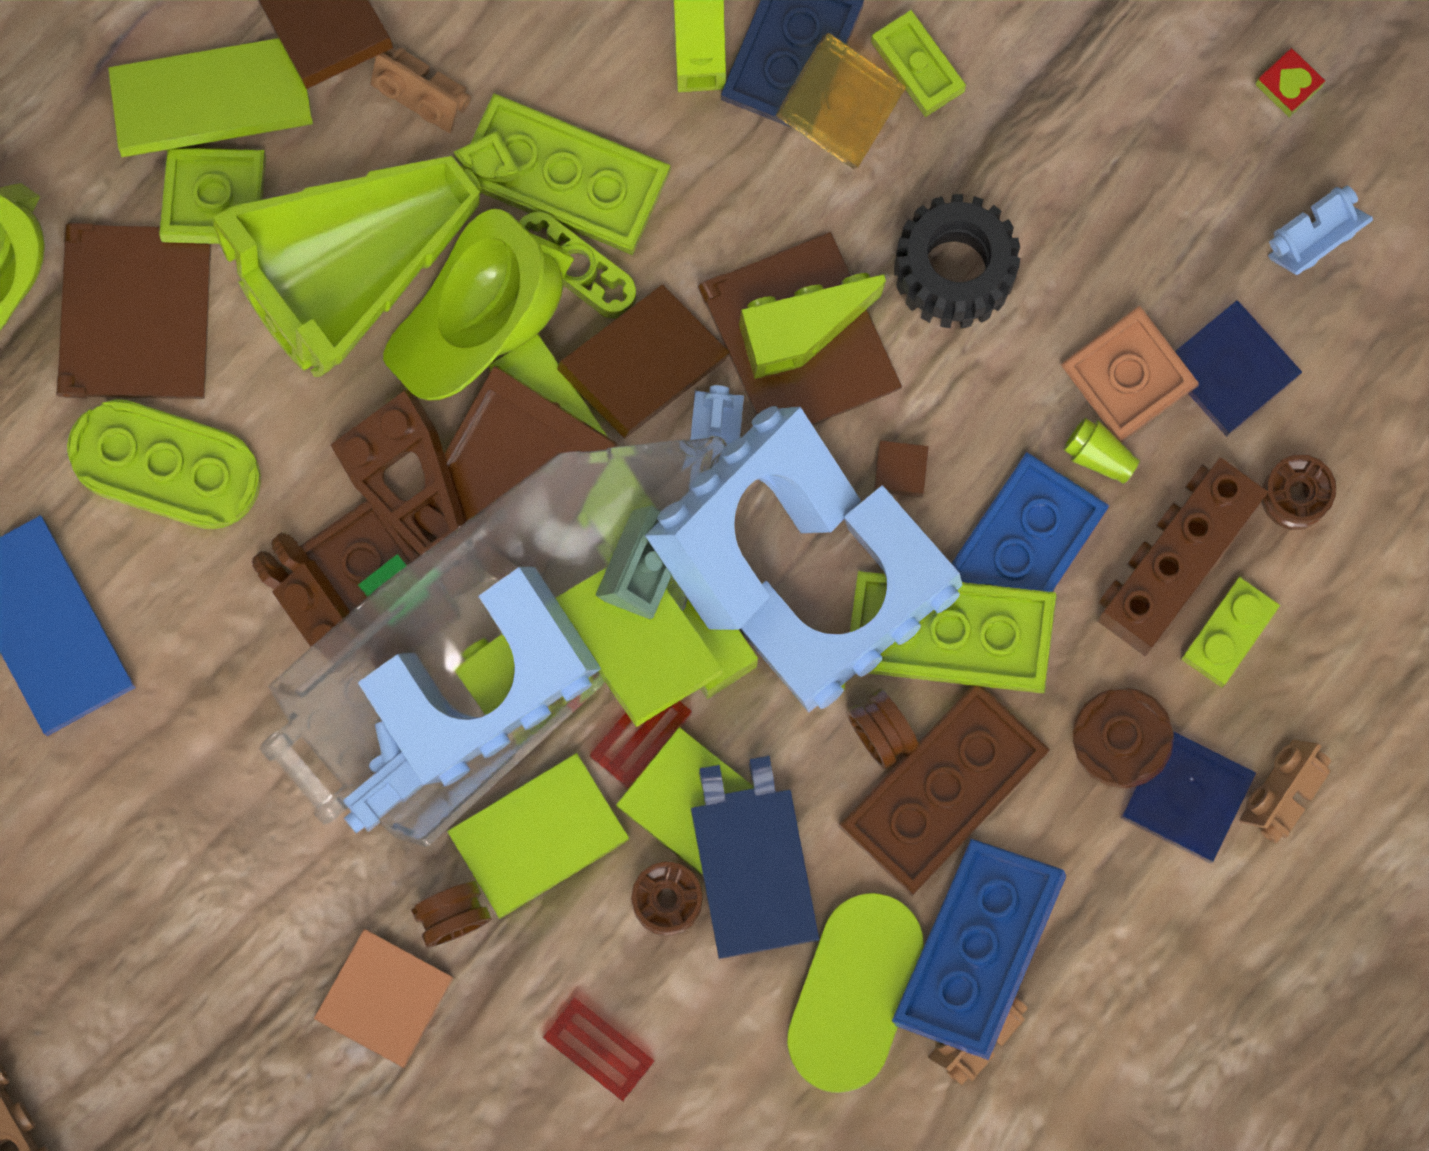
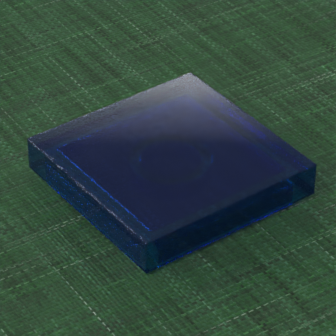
[1175,300,1302,437]
[1120,731,1256,864]

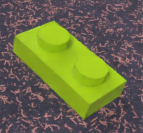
[871,10,966,117]
[1181,577,1281,688]

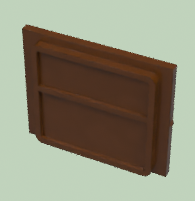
[414,366,618,580]

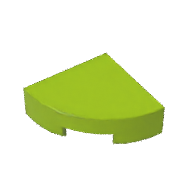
[454,131,520,182]

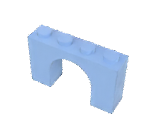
[645,406,861,630]
[739,485,963,712]
[358,567,601,787]

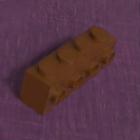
[1097,457,1268,656]

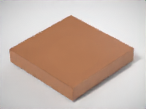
[1060,306,1199,443]
[314,929,454,1069]

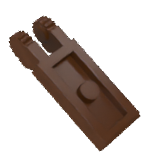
[251,532,369,671]

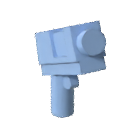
[343,722,424,834]

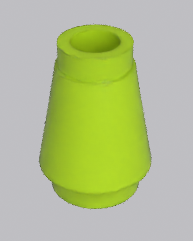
[1063,418,1140,484]

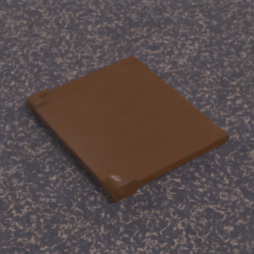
[56,223,211,399]
[698,232,902,425]

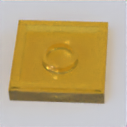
[775,33,906,169]

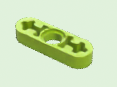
[519,212,636,319]

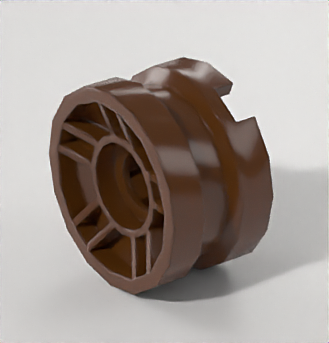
[1261,455,1336,530]
[846,689,919,769]
[631,861,703,936]
[411,881,492,948]

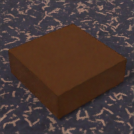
[874,440,929,498]

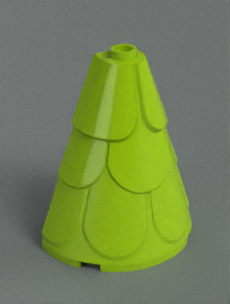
[213,156,482,378]

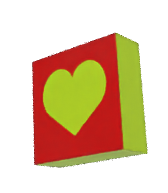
[1255,48,1326,118]

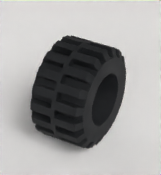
[894,194,1021,328]

